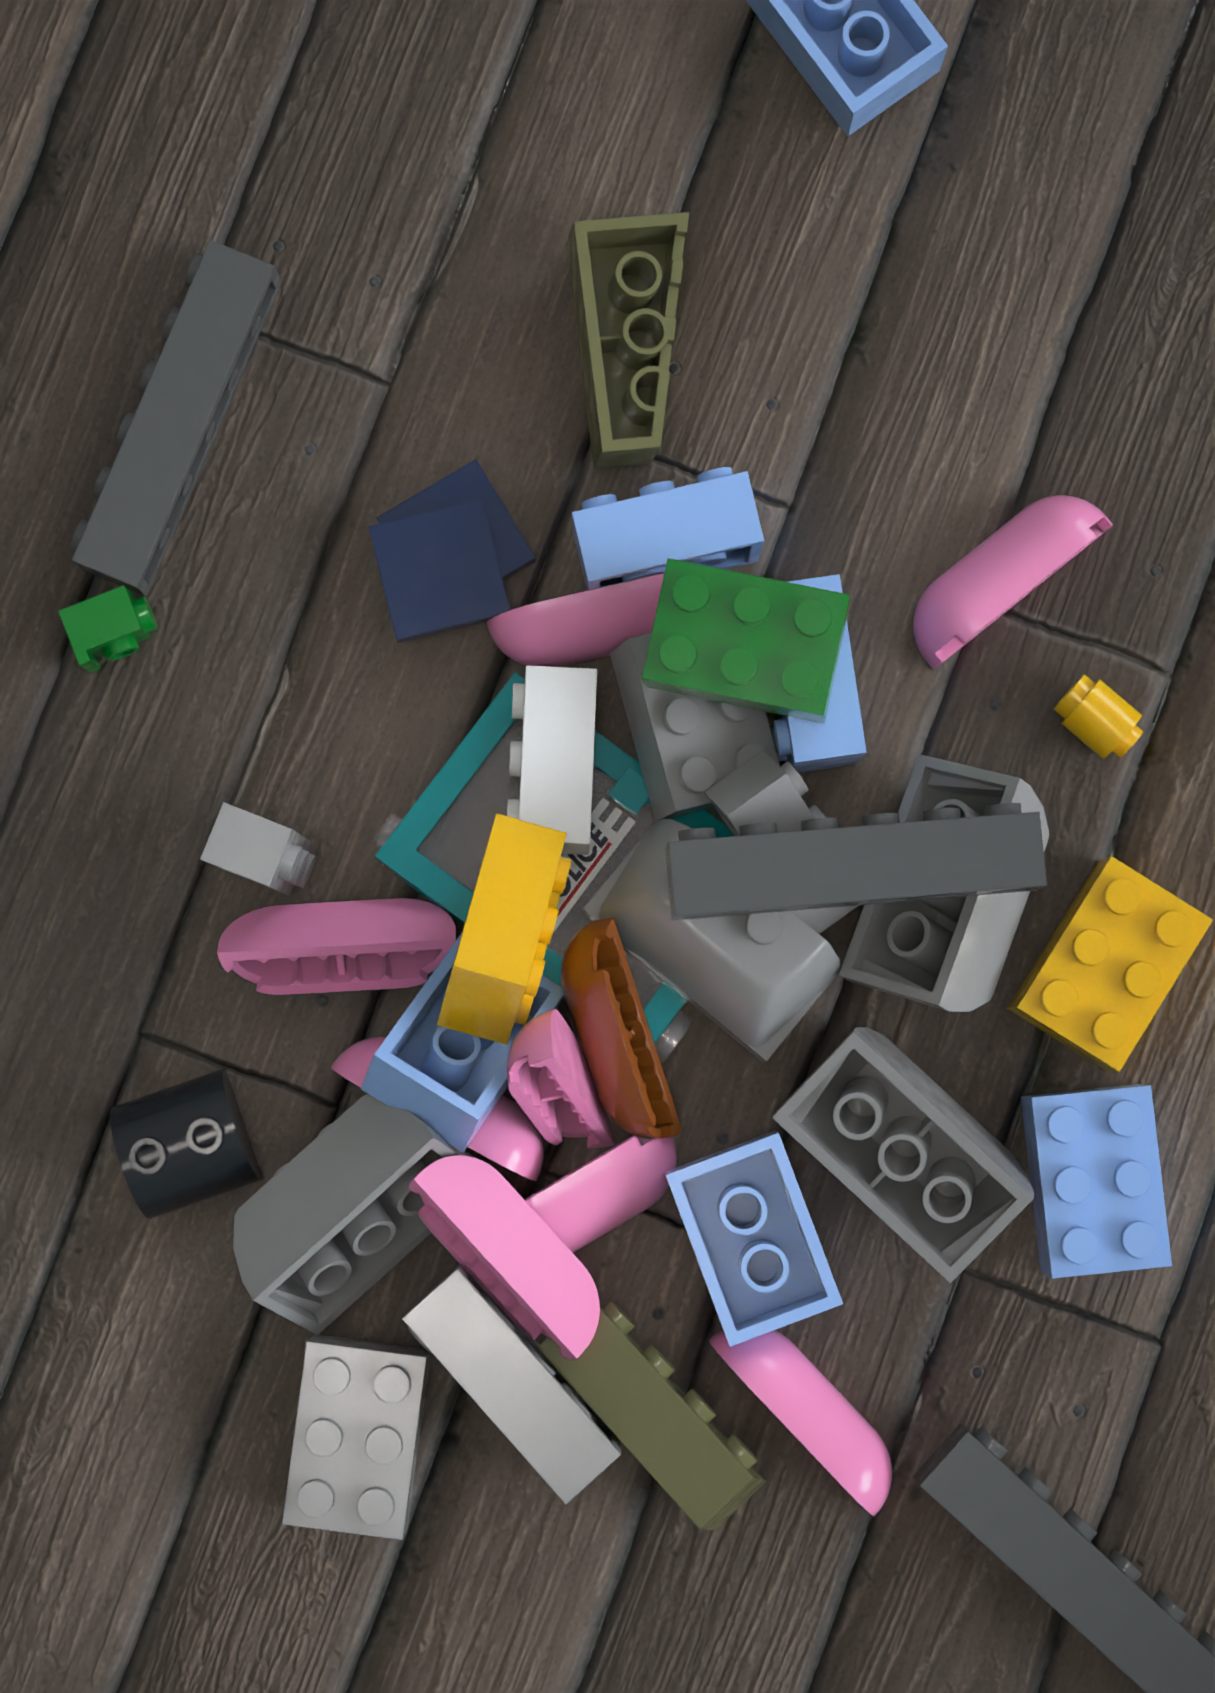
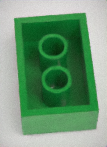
[642,558,850,724]

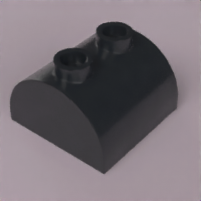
[110,1068,263,1219]

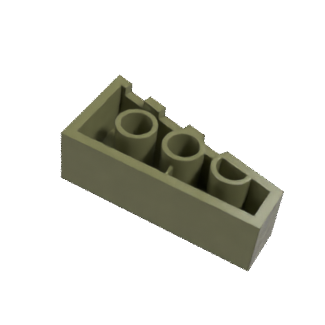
[566,212,689,469]
[537,1300,767,1530]

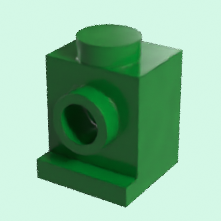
[58,585,158,673]

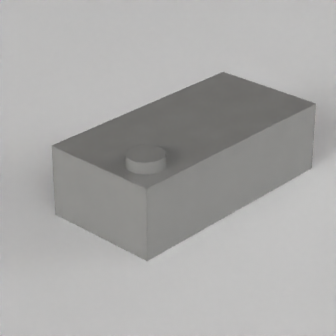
[402,1263,621,1504]

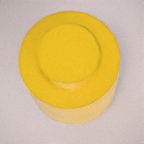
[1053,674,1143,760]

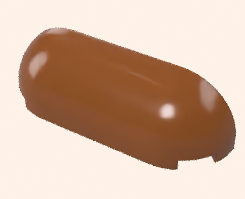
[560,917,683,1139]

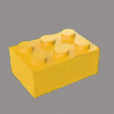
[436,813,572,1045]
[1007,856,1213,1072]

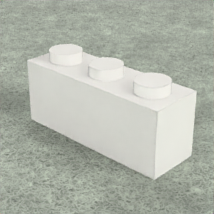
[507,666,597,855]

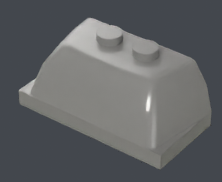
[839,754,1049,1012]
[581,819,841,1063]
[772,1027,1034,1283]
[233,1094,475,1335]

